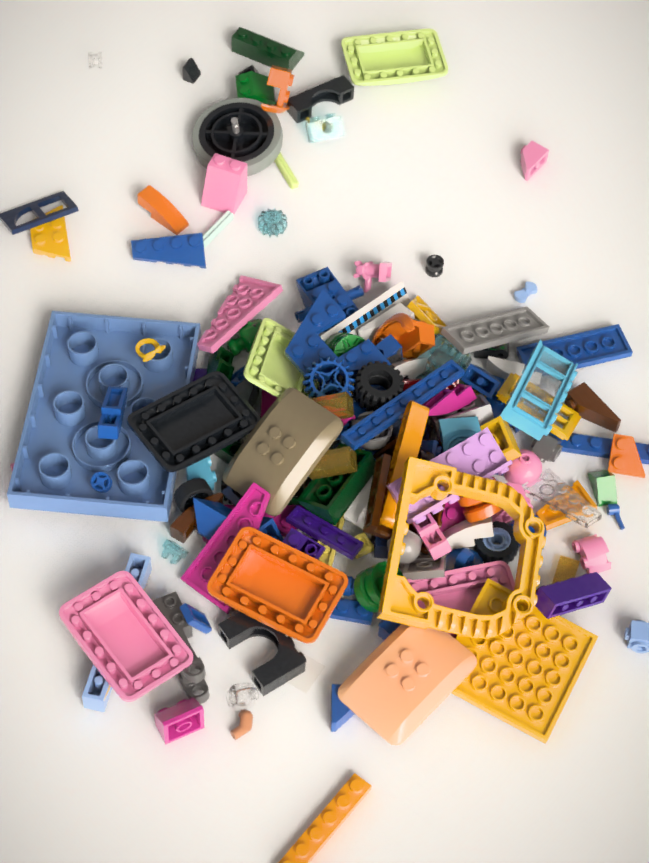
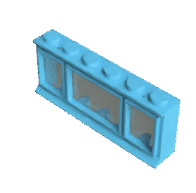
[500,339,578,441]

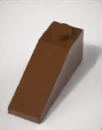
[564,382,621,432]

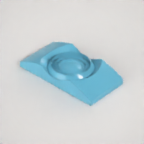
[438,416,481,453]

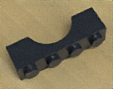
[287,75,354,124]

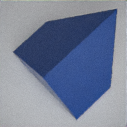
[193,497,232,540]

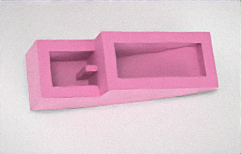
[412,513,452,561]

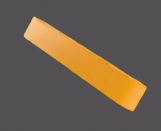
[379,400,429,529]

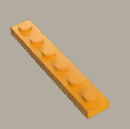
[278,773,372,863]

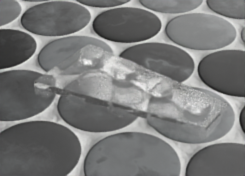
[522,468,602,528]

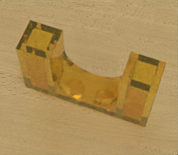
[309,392,357,480]

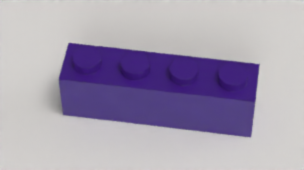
[535,572,612,619]

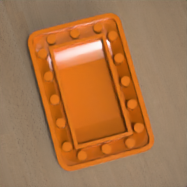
[207,527,348,644]

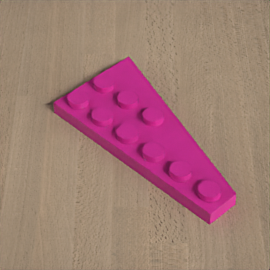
[180,482,271,614]

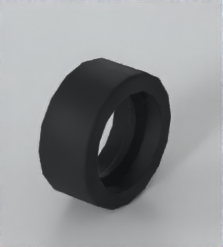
[174,478,213,513]

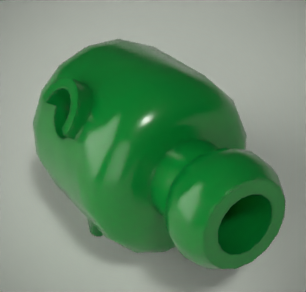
[226,319,262,356]

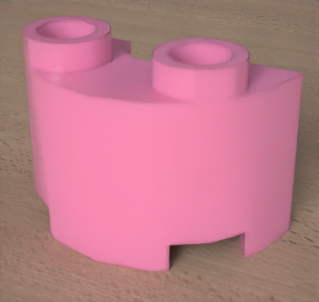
[572,534,611,574]

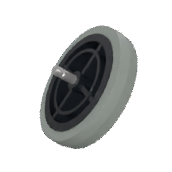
[192,98,283,176]

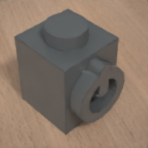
[531,434,563,463]

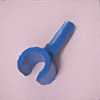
[606,504,625,530]

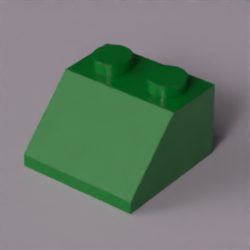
[236,71,276,105]

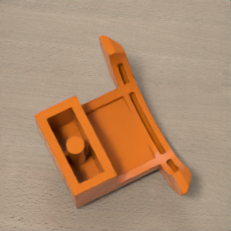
[261,65,294,113]
[371,313,435,359]

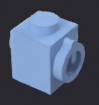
[624,620,649,653]

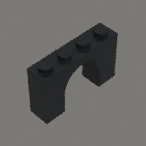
[218,612,307,696]

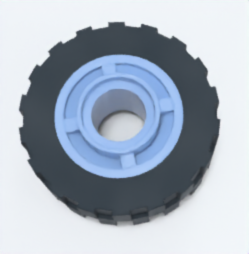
[474,521,519,564]

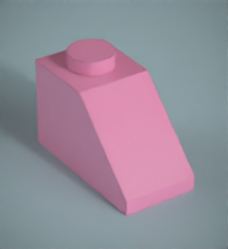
[520,141,549,181]

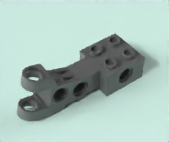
[152,592,210,704]

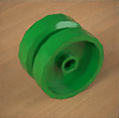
[354,561,403,613]

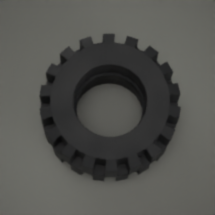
[353,361,404,412]

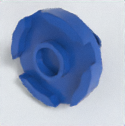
[445,548,483,571]

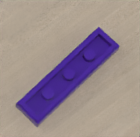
[286,505,364,560]

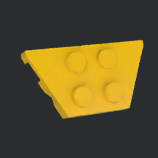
[30,205,71,262]
[407,295,449,342]

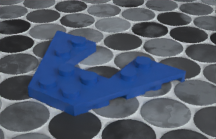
[285,289,391,380]

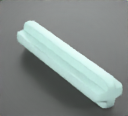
[203,211,234,248]

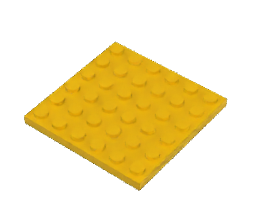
[451,578,598,743]

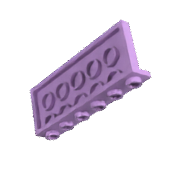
[387,427,513,525]

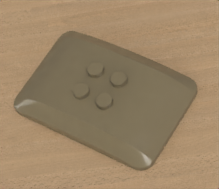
[222,388,343,516]

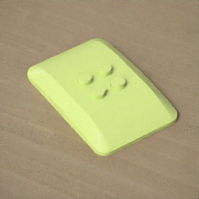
[341,28,448,86]
[243,318,320,401]

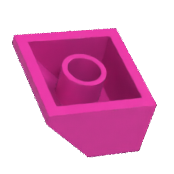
[154,698,204,745]

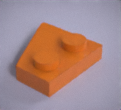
[607,434,645,478]

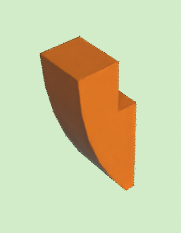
[137,185,189,235]

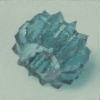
[258,208,288,237]

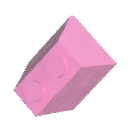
[201,153,247,214]

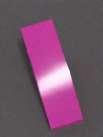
[423,384,477,416]

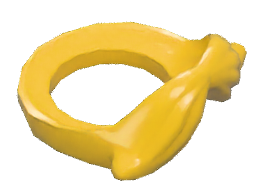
[135,338,166,362]

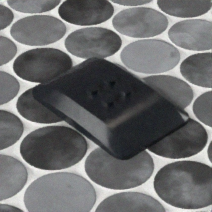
[127,371,261,472]

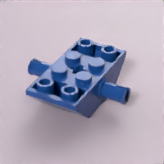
[295,267,364,332]

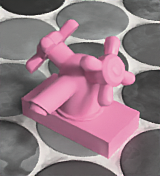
[353,260,392,293]

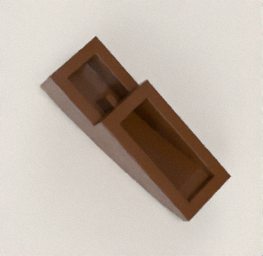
[170,492,223,544]

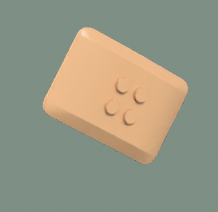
[338,624,477,745]

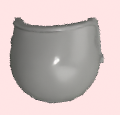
[387,530,423,564]

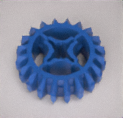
[303,356,355,408]

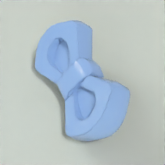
[514,281,537,303]

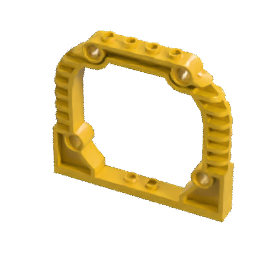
[377,456,546,639]

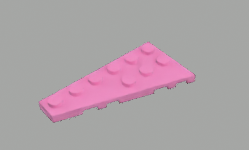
[197,275,283,354]

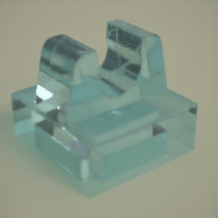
[161,539,189,565]

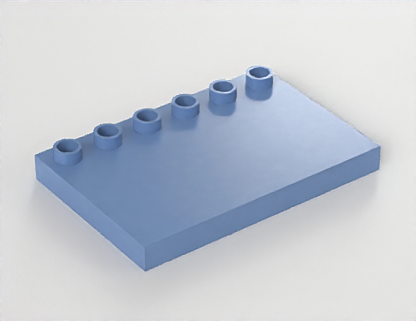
[7,311,201,522]

